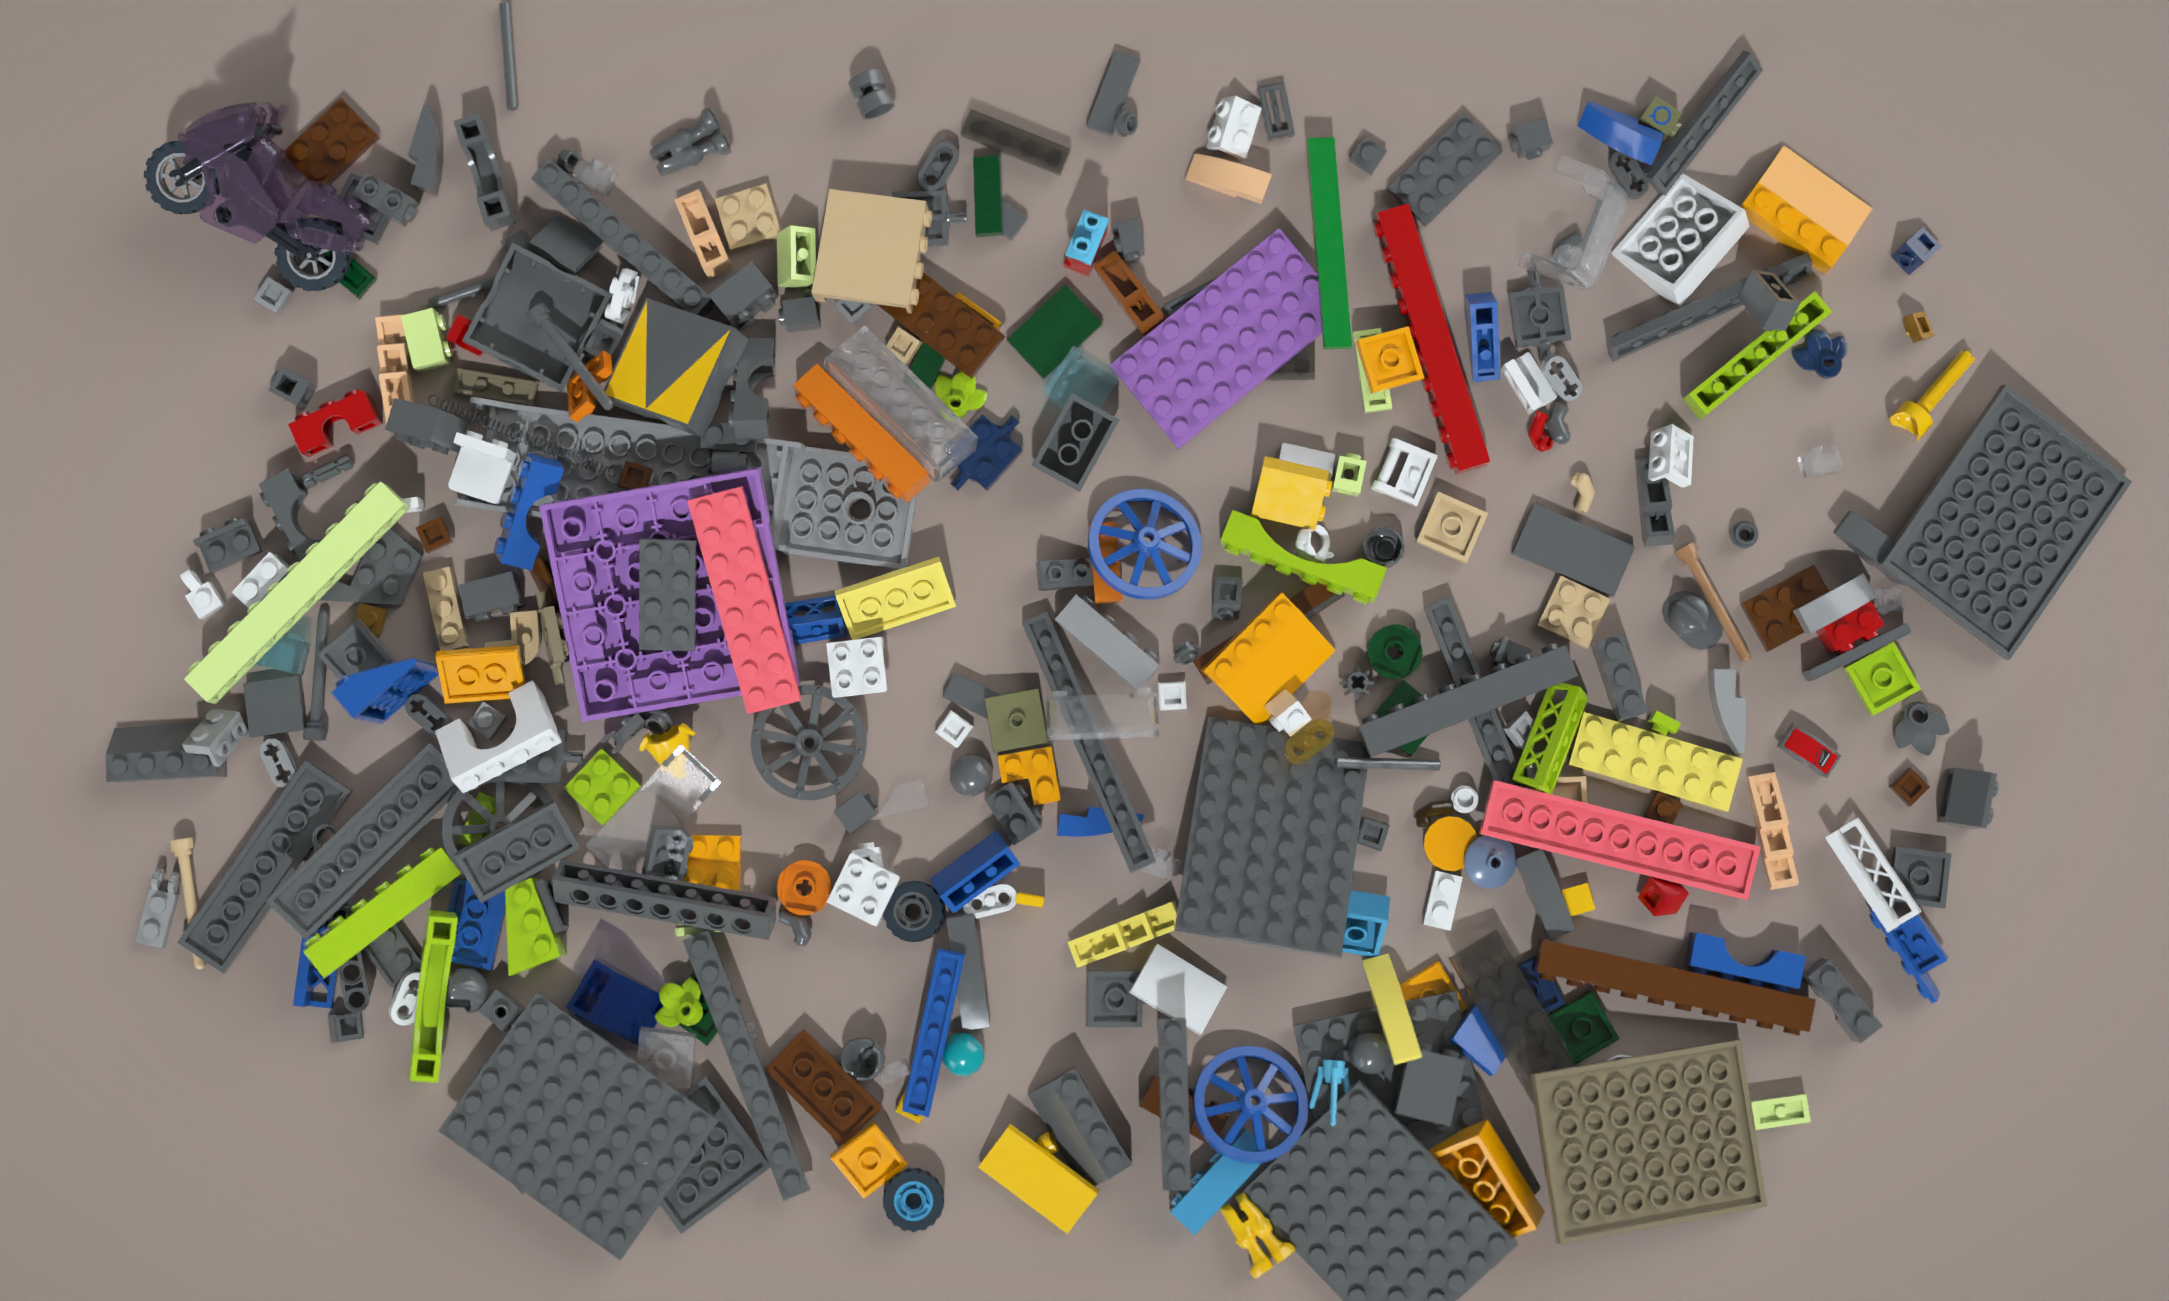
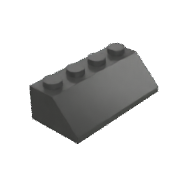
[106,723,227,783]
[1028,1066,1132,1186]

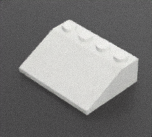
[1611,173,1750,307]

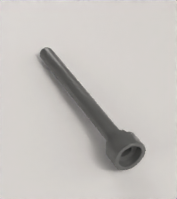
[527,303,613,410]
[303,610,329,741]

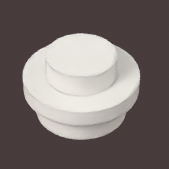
[1450,786,1478,813]

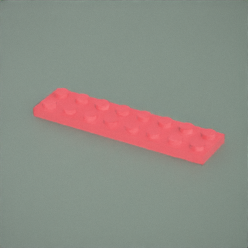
[687,486,802,714]

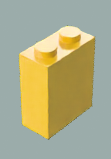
[1251,456,1333,530]

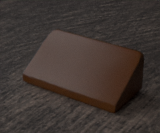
[529,557,560,613]

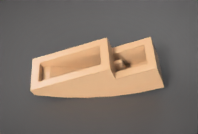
[1185,154,1272,205]
[674,189,733,279]

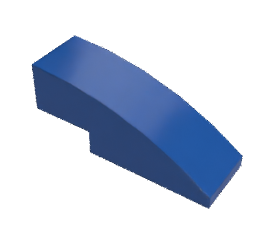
[1578,101,1664,166]
[1057,807,1144,837]

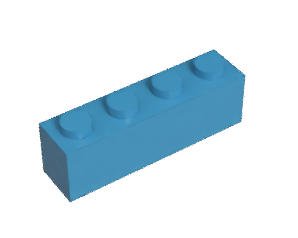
[1170,1128,1268,1235]

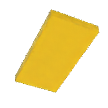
[978,1124,1100,1234]

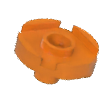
[776,860,833,915]

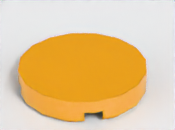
[1423,816,1477,871]

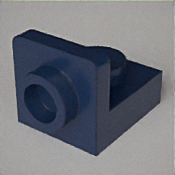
[1891,227,1942,275]

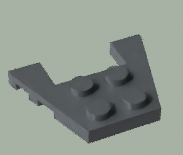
[320,500,423,606]

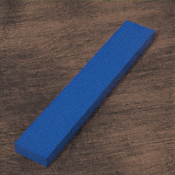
[902,948,965,1117]

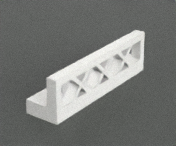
[1825,817,1922,932]

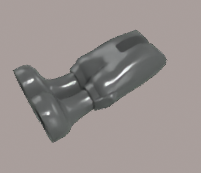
[649,107,732,176]

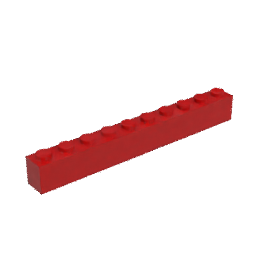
[1372,203,1491,475]

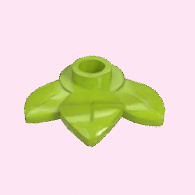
[935,371,988,419]
[655,977,703,1028]

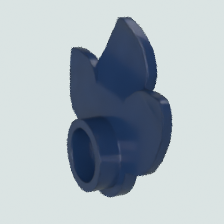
[1792,329,1848,379]

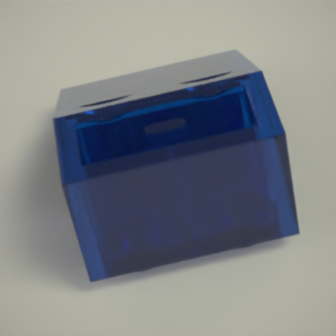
[566,958,663,1048]

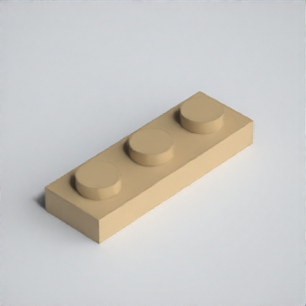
[423,567,469,651]

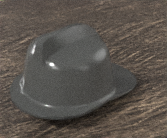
[1663,591,1723,650]

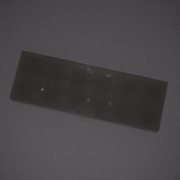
[1448,930,1576,1104]

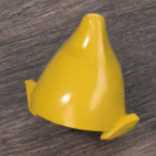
[639,723,696,778]

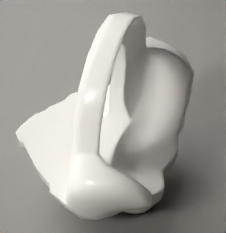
[1294,525,1334,564]

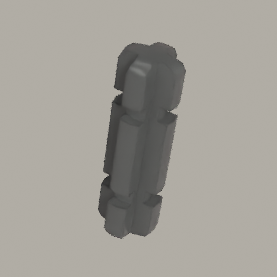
[300,454,354,488]

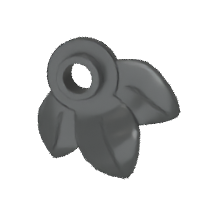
[1894,701,1950,755]

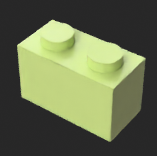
[777,225,816,289]
[401,308,453,373]

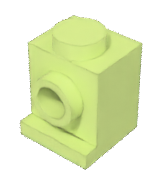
[1331,453,1367,497]

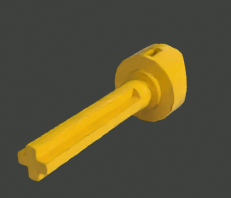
[1889,350,1975,441]

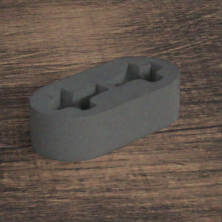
[1609,151,1649,200]
[405,694,452,737]

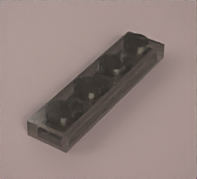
[960,109,1071,176]

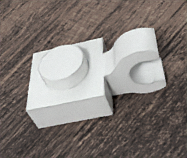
[180,569,225,619]

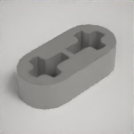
[1540,354,1582,402]
[259,739,298,788]

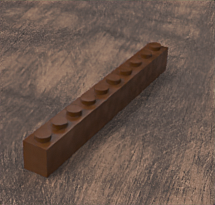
[1532,939,1816,1036]

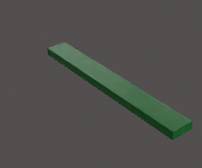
[1306,137,1352,350]

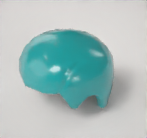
[942,1032,985,1076]

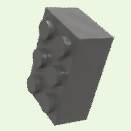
[1032,393,1120,492]

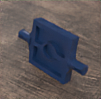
[946,414,1023,491]

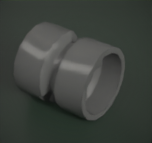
[848,69,895,119]

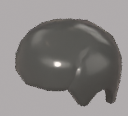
[1362,527,1405,568]
[950,754,993,797]
[1347,1032,1392,1074]
[840,1038,886,1081]

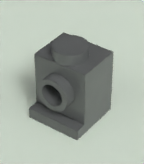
[1111,217,1145,263]
[268,367,317,410]

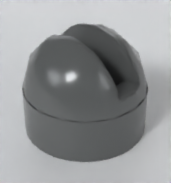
[556,150,581,172]

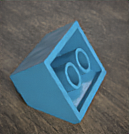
[1342,890,1390,957]

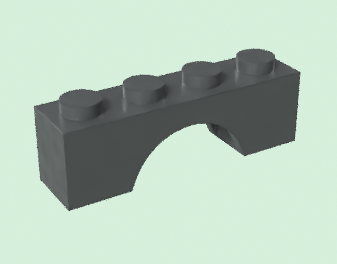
[453,113,517,231]
[729,338,776,439]
[259,468,323,561]

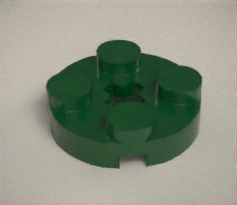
[1367,624,1423,680]

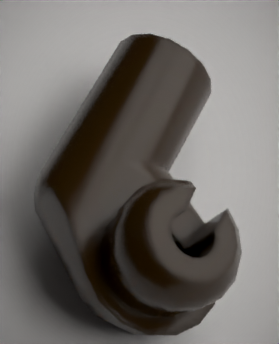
[1414,800,1454,827]

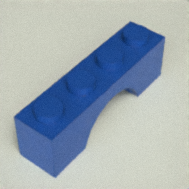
[494,453,564,571]
[1685,932,1806,993]

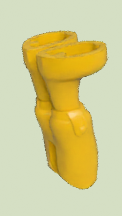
[1220,1192,1296,1279]

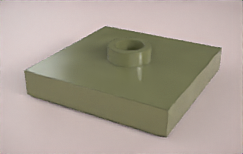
[984,688,1048,753]

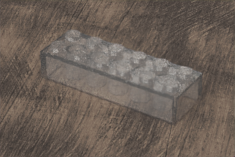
[824,325,978,484]

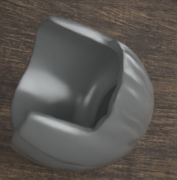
[445,968,488,1014]

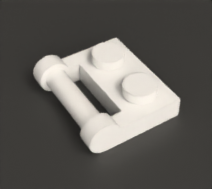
[1371,438,1438,507]

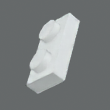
[1422,870,1463,931]

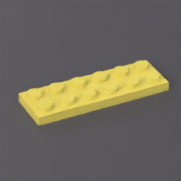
[1567,712,1743,812]

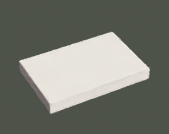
[1129,944,1227,1035]

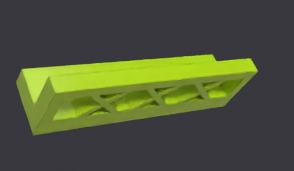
[1512,683,1589,795]

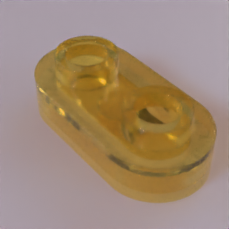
[1284,719,1335,764]

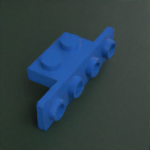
[1869,908,1949,1004]

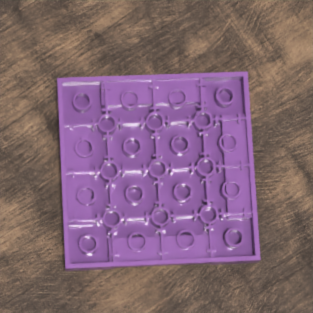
[539,467,801,722]

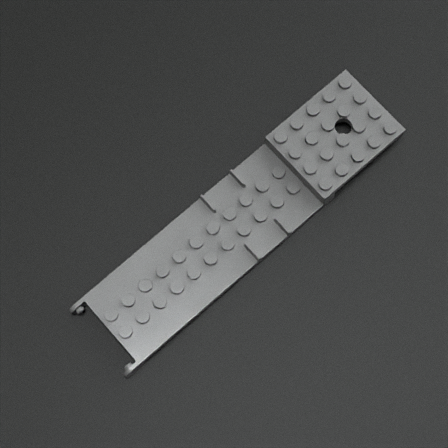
[453,397,923,570]

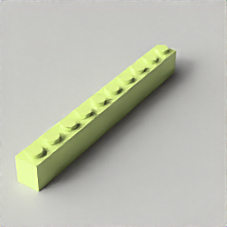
[184,481,411,704]

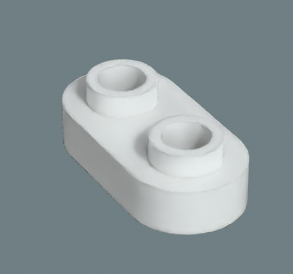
[963,884,1017,918]
[389,970,420,1026]

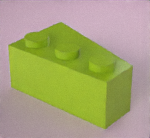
[505,878,567,976]

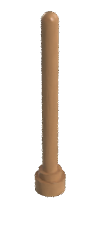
[1674,541,1751,662]

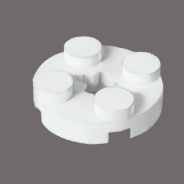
[605,268,640,324]

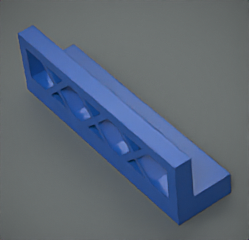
[785,595,847,645]
[293,910,346,1009]

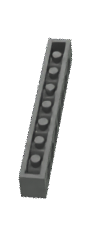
[552,860,776,940]

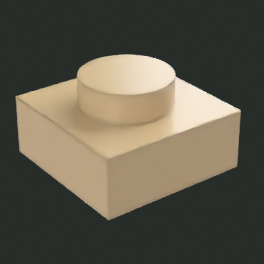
[884,327,923,365]

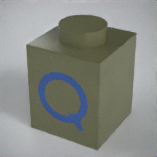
[1638,96,1683,142]

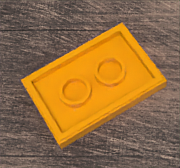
[435,645,526,703]

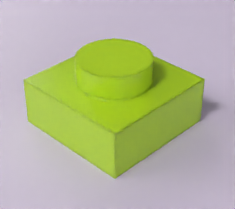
[1647,710,1681,736]

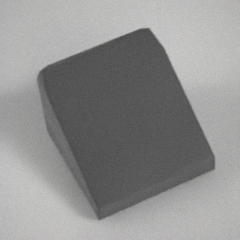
[328,1012,364,1043]

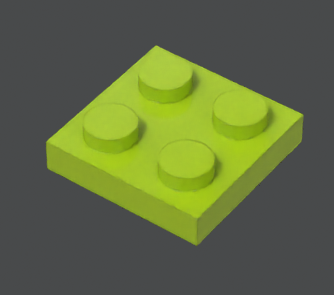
[1843,642,1921,716]
[564,748,642,826]

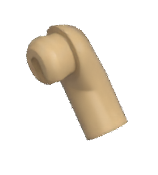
[1571,473,1595,514]

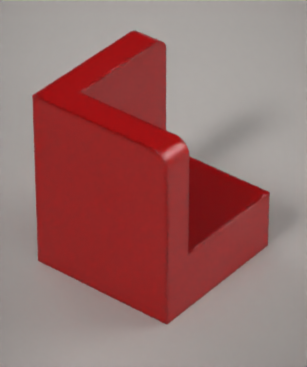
[446,314,483,356]
[1637,877,1689,916]

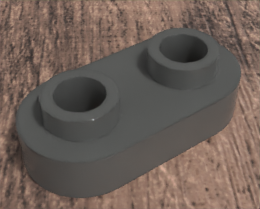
[918,141,959,191]

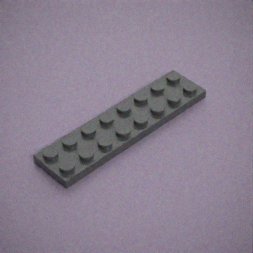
[265,743,459,940]
[177,760,353,973]

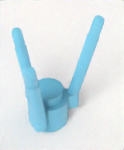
[1309,1060,1350,1126]

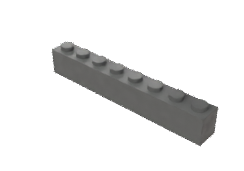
[531,158,715,317]
[1357,643,1578,758]

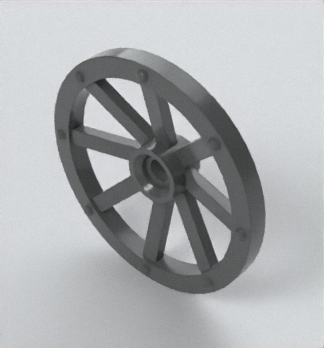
[751,685,867,800]
[442,773,552,883]

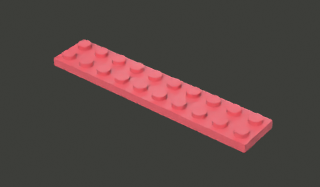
[1479,780,1761,900]

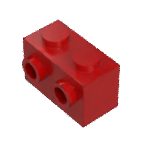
[1816,601,1884,654]

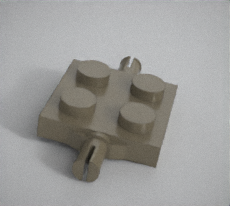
[535,591,569,685]

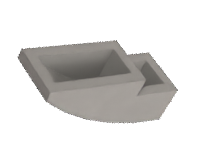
[1793,573,1877,635]
[1708,669,1746,754]

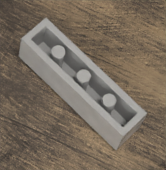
[1055,594,1160,692]

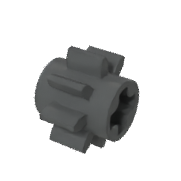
[1339,666,1375,700]

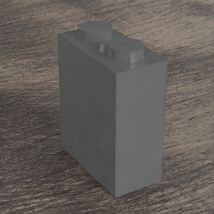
[1393,1042,1465,1126]

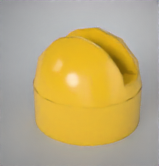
[1036,1132,1059,1155]

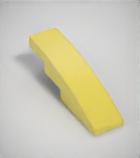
[1067,900,1177,968]
[1362,953,1422,1065]

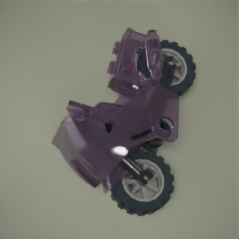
[144,102,375,291]

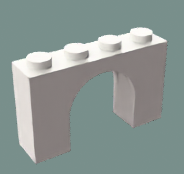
[435,680,562,793]

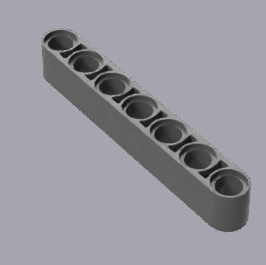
[312,824,369,1012]

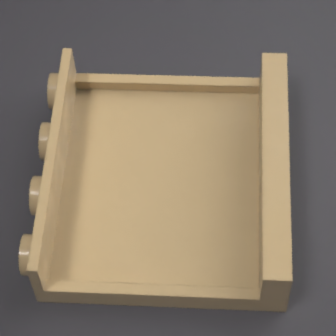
[812,189,932,314]

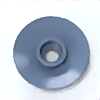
[1464,835,1517,889]

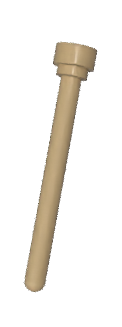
[170,837,206,970]

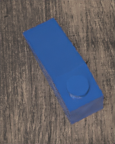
[1465,292,1500,382]

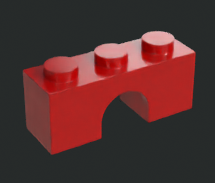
[288,389,383,457]

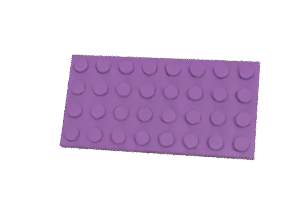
[1110,228,1322,450]

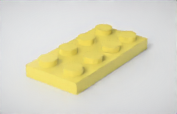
[835,557,956,640]

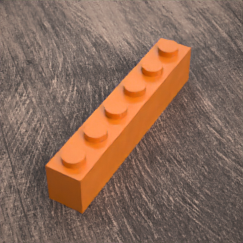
[793,364,931,503]

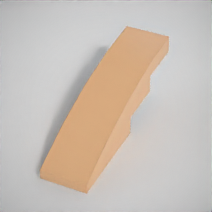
[375,314,414,424]
[1747,772,1799,890]

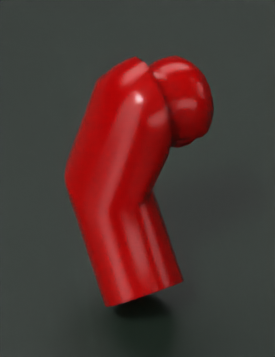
[1528,411,1553,452]

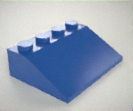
[331,658,439,724]

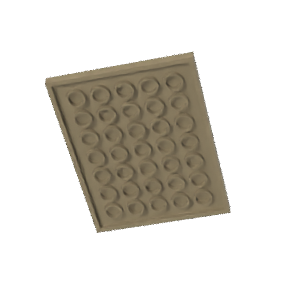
[1530,1039,1767,1245]

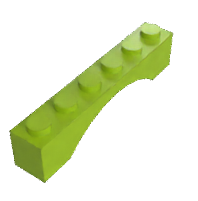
[1221,510,1387,605]
[408,910,458,1083]

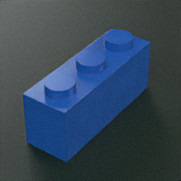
[930,830,1020,913]

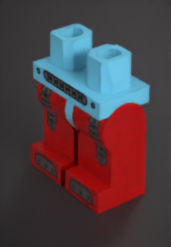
[1064,209,1109,277]

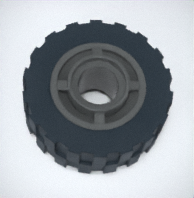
[883,881,946,942]

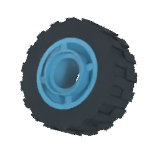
[883,1168,944,1232]

